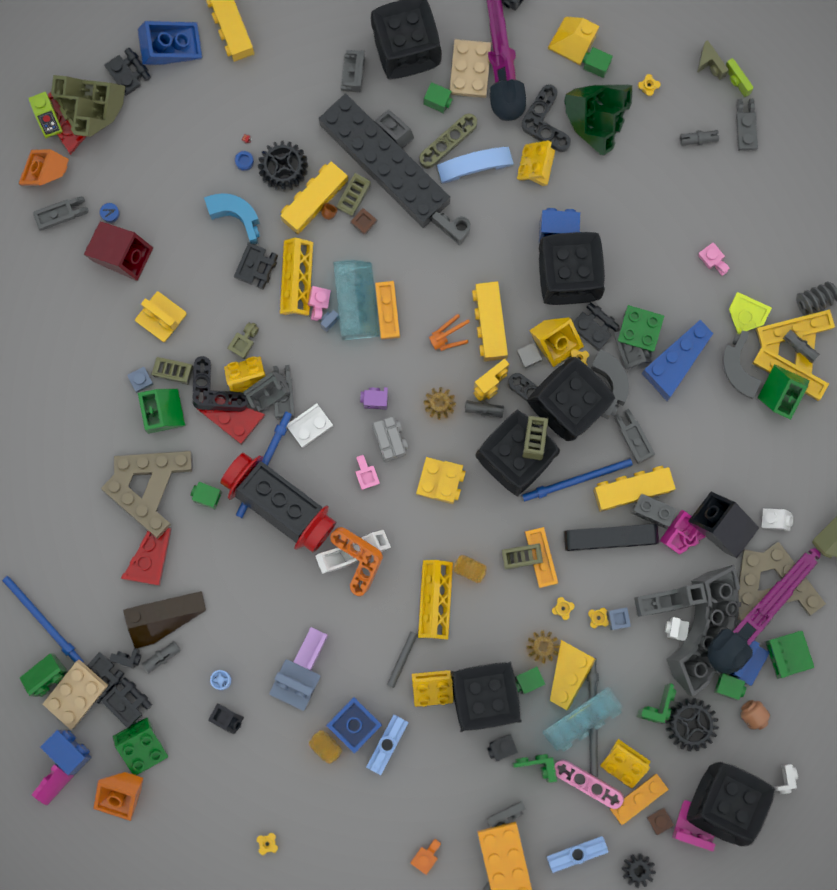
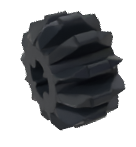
[621,853,656,888]

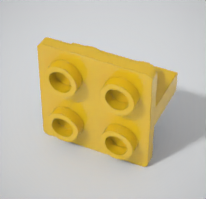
[517,140,555,186]
[135,291,187,342]
[224,356,266,393]
[412,670,453,707]
[600,739,651,788]

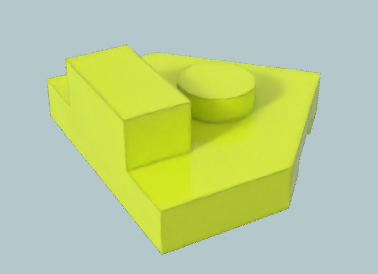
[729,292,772,334]

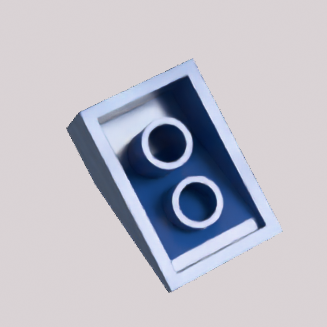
[138,21,202,65]

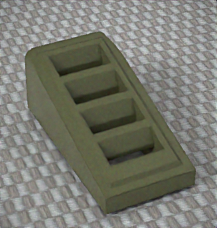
[336,173,371,217]
[151,357,194,385]
[523,416,548,460]
[502,543,543,570]

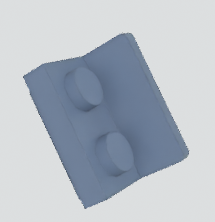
[269,659,321,711]

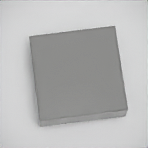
[517,343,542,368]

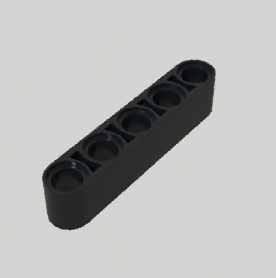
[563,524,659,551]

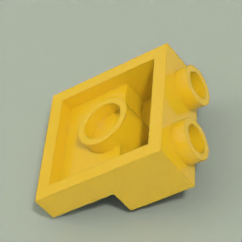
[473,358,510,401]
[416,457,466,504]

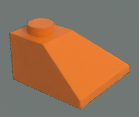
[19,149,69,186]
[93,772,144,821]

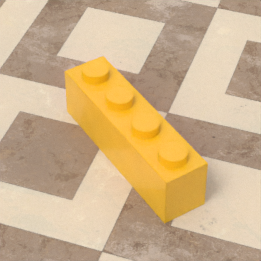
[206,0,254,62]
[280,161,348,235]
[472,281,508,362]
[593,466,676,512]

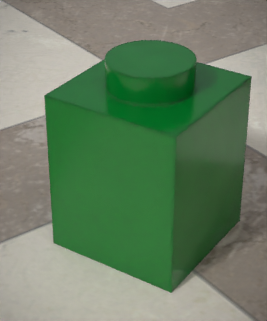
[582,47,613,78]
[423,82,453,113]
[191,482,222,510]
[515,667,545,695]
[714,674,746,700]

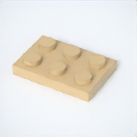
[450,39,491,98]
[42,660,109,730]

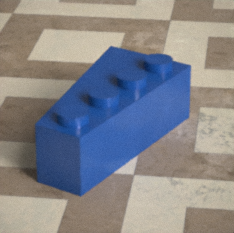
[642,320,713,401]

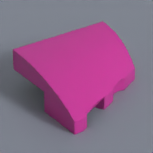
[659,510,705,555]
[32,764,74,805]

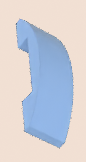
[437,147,514,183]

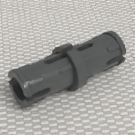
[680,130,719,146]
[783,330,820,363]
[465,400,504,418]
[141,641,181,674]

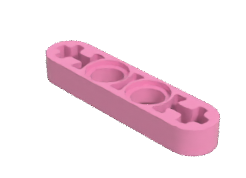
[554,760,624,809]

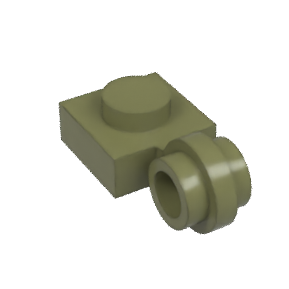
[227,322,259,359]

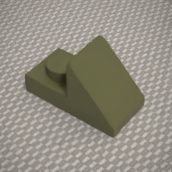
[697,40,729,80]

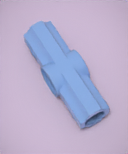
[366,714,409,775]
[546,836,608,873]

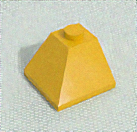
[548,17,599,65]
[529,317,584,367]

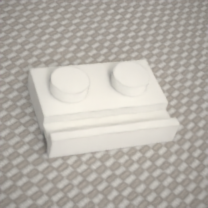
[287,403,333,448]

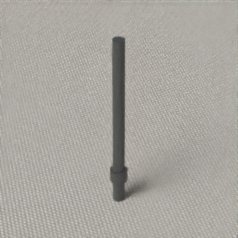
[587,658,599,777]

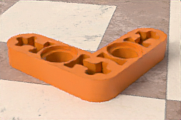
[330,527,383,596]

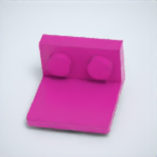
[672,800,716,851]

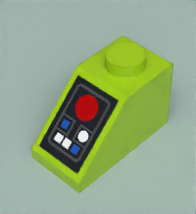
[28,91,63,139]

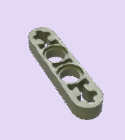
[419,113,477,169]

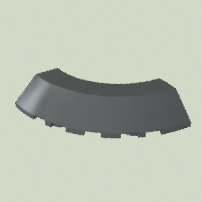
[666,565,741,697]

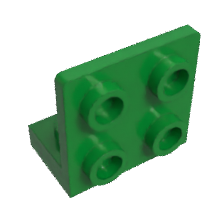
[618,305,664,352]
[765,631,814,679]
[637,683,676,724]
[113,717,168,775]
[512,754,557,783]

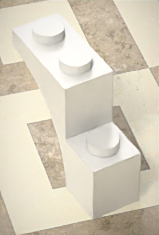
[315,530,391,574]

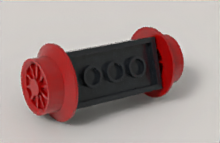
[220,452,337,553]

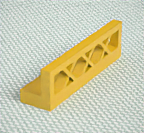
[280,237,313,316]
[418,560,453,640]

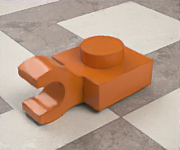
[410,839,441,875]

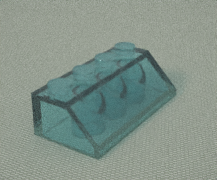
[333,260,380,341]
[542,687,624,752]

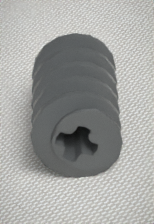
[796,281,837,315]

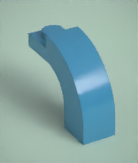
[204,194,260,245]

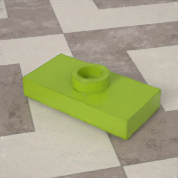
[726,58,753,97]

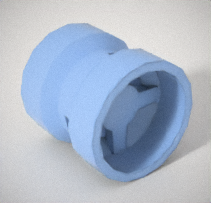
[210,670,232,690]

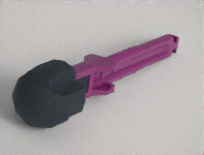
[487,0,526,121]
[708,548,820,674]

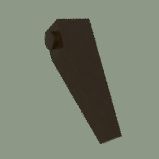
[123,591,206,649]

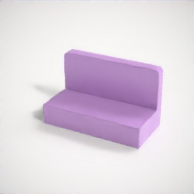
[294,627,328,671]

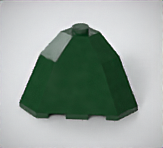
[564,85,632,156]

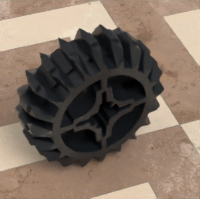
[258,141,309,191]
[665,698,719,752]

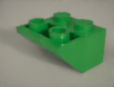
[758,364,810,420]
[138,389,186,434]
[20,653,68,697]

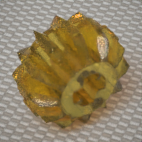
[424,387,456,420]
[453,555,487,583]
[526,630,560,664]
[309,730,342,763]

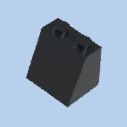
[688,492,759,558]

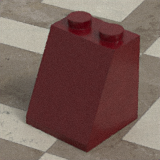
[84,221,153,281]

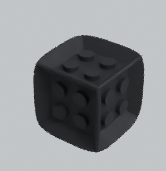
[371,0,442,79]
[539,232,605,305]
[527,357,615,441]
[475,410,560,497]
[451,661,522,732]
[687,762,775,847]

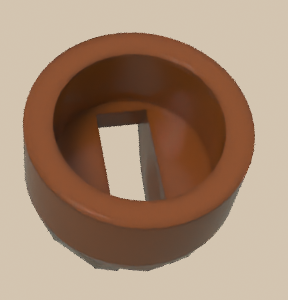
[321,203,338,220]

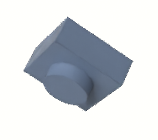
[320,310,340,332]
[127,367,154,393]
[607,607,631,631]

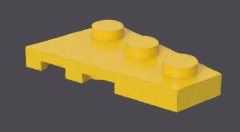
[550,640,596,711]

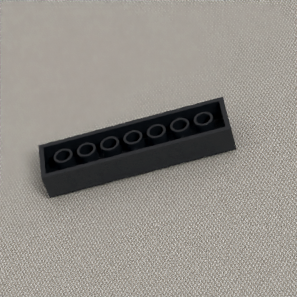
[319,93,450,228]

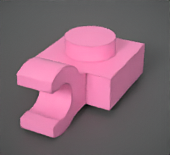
[698,242,730,276]
[308,286,331,321]
[355,455,380,490]

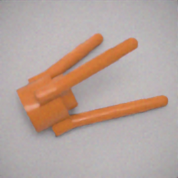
[429,314,470,351]

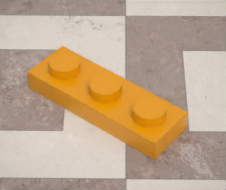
[375,281,400,340]
[525,527,558,588]
[609,773,669,825]

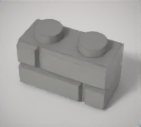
[372,417,408,462]

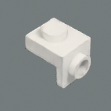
[761,508,793,531]
[665,617,689,641]
[774,764,798,794]

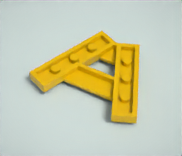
[752,309,835,401]

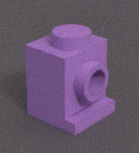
[360,387,388,410]

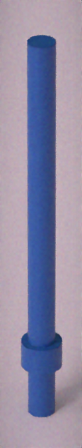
[236,411,292,518]
[522,459,633,502]
[2,576,84,662]

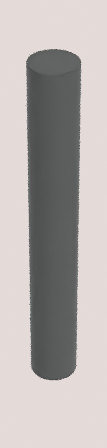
[387,632,418,688]

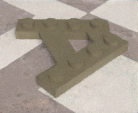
[101,451,192,539]
[738,542,826,622]

